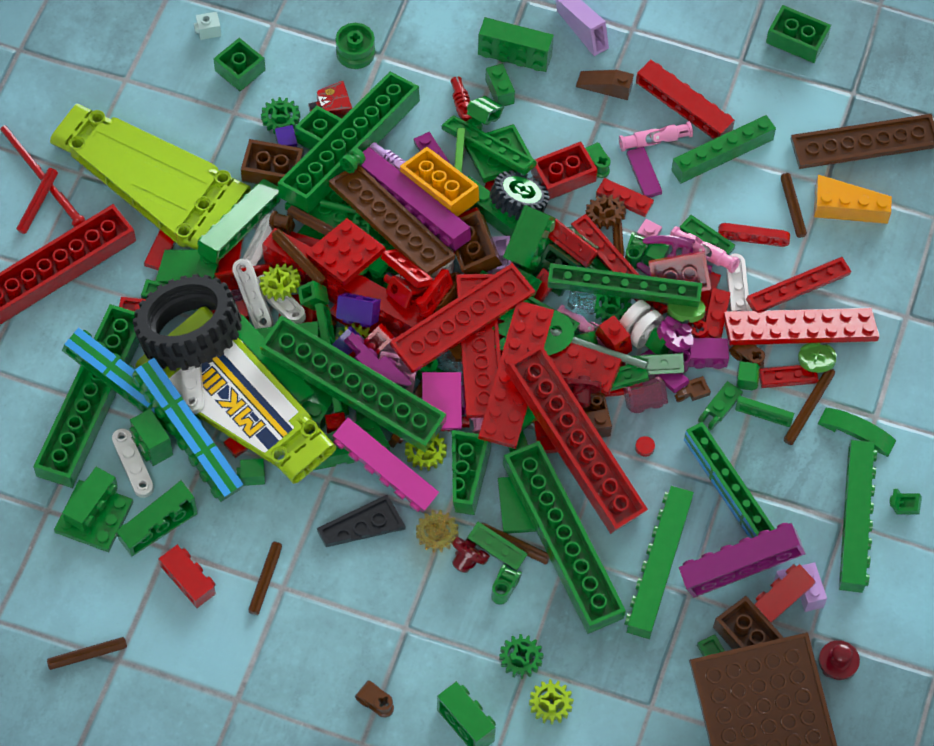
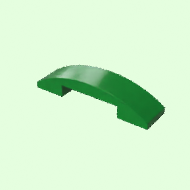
[818,407,896,457]

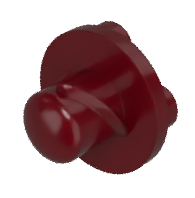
[564,375,602,408]
[452,536,490,573]
[819,640,860,680]

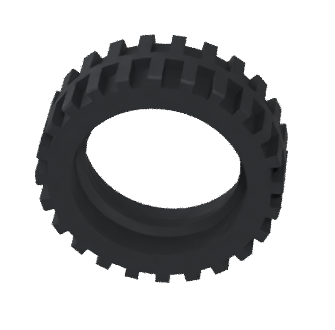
[133,274,242,371]

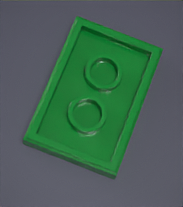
[498,477,536,534]

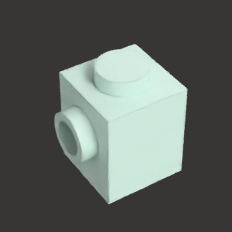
[194,12,221,40]

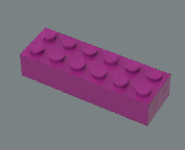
[679,522,806,598]

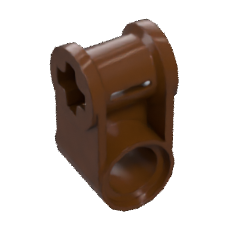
[269,211,295,236]
[729,345,765,368]
[355,680,394,718]

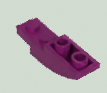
[344,333,412,389]

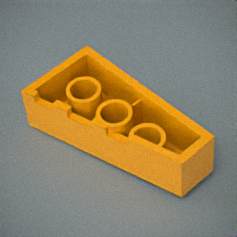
[814,174,892,224]

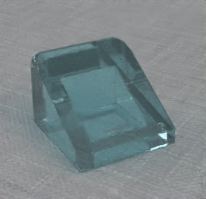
[443,362,462,383]

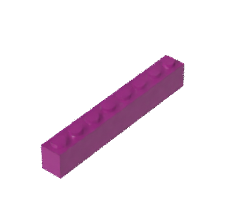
[361,147,471,251]

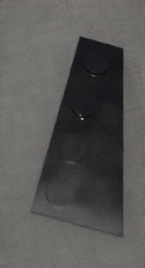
[317,495,406,547]

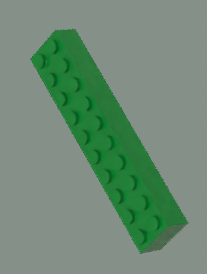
[278,71,420,213]
[33,304,140,488]
[260,315,447,453]
[503,441,626,634]

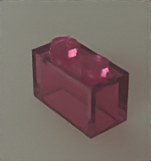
[623,376,668,413]

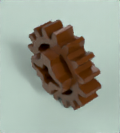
[585,194,626,230]

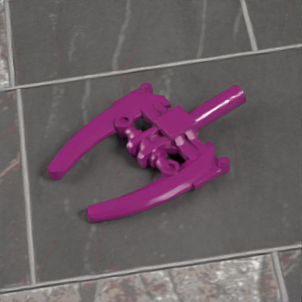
[637,235,712,276]

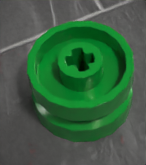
[335,22,375,69]

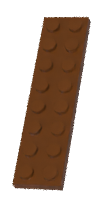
[790,114,934,169]
[329,166,455,276]

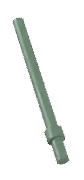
[550,328,648,369]

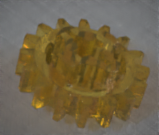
[416,510,459,553]

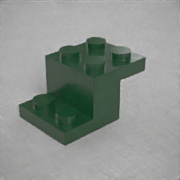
[531,227,599,296]

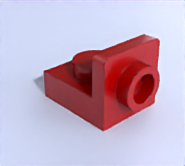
[325,412,346,434]

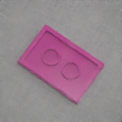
[422,372,462,430]

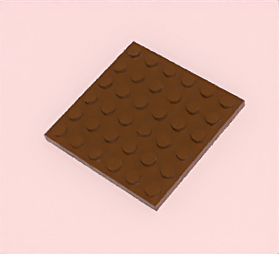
[689,632,837,746]

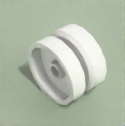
[619,300,664,349]

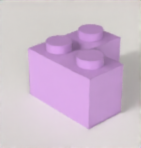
[774,562,827,612]

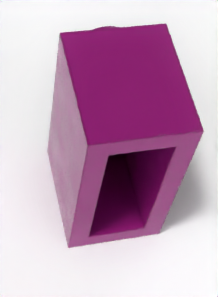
[689,338,729,369]

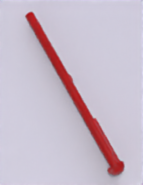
[0,125,85,227]

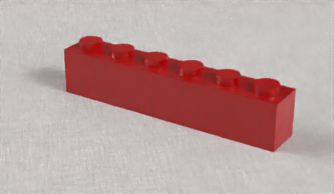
[636,60,735,139]

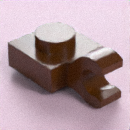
[674,376,711,402]

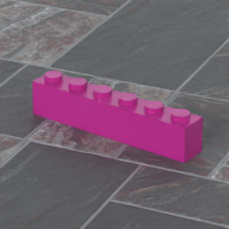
[332,418,439,512]

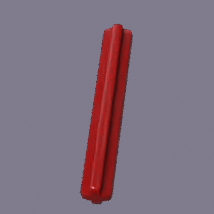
[16,168,58,234]

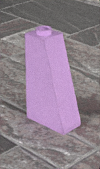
[555,0,609,56]

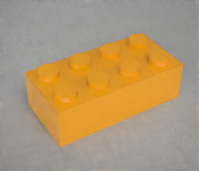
[400,147,479,217]

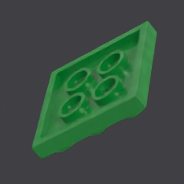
[464,124,533,183]
[54,480,133,552]

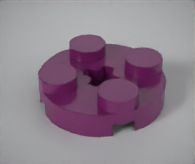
[657,317,694,353]

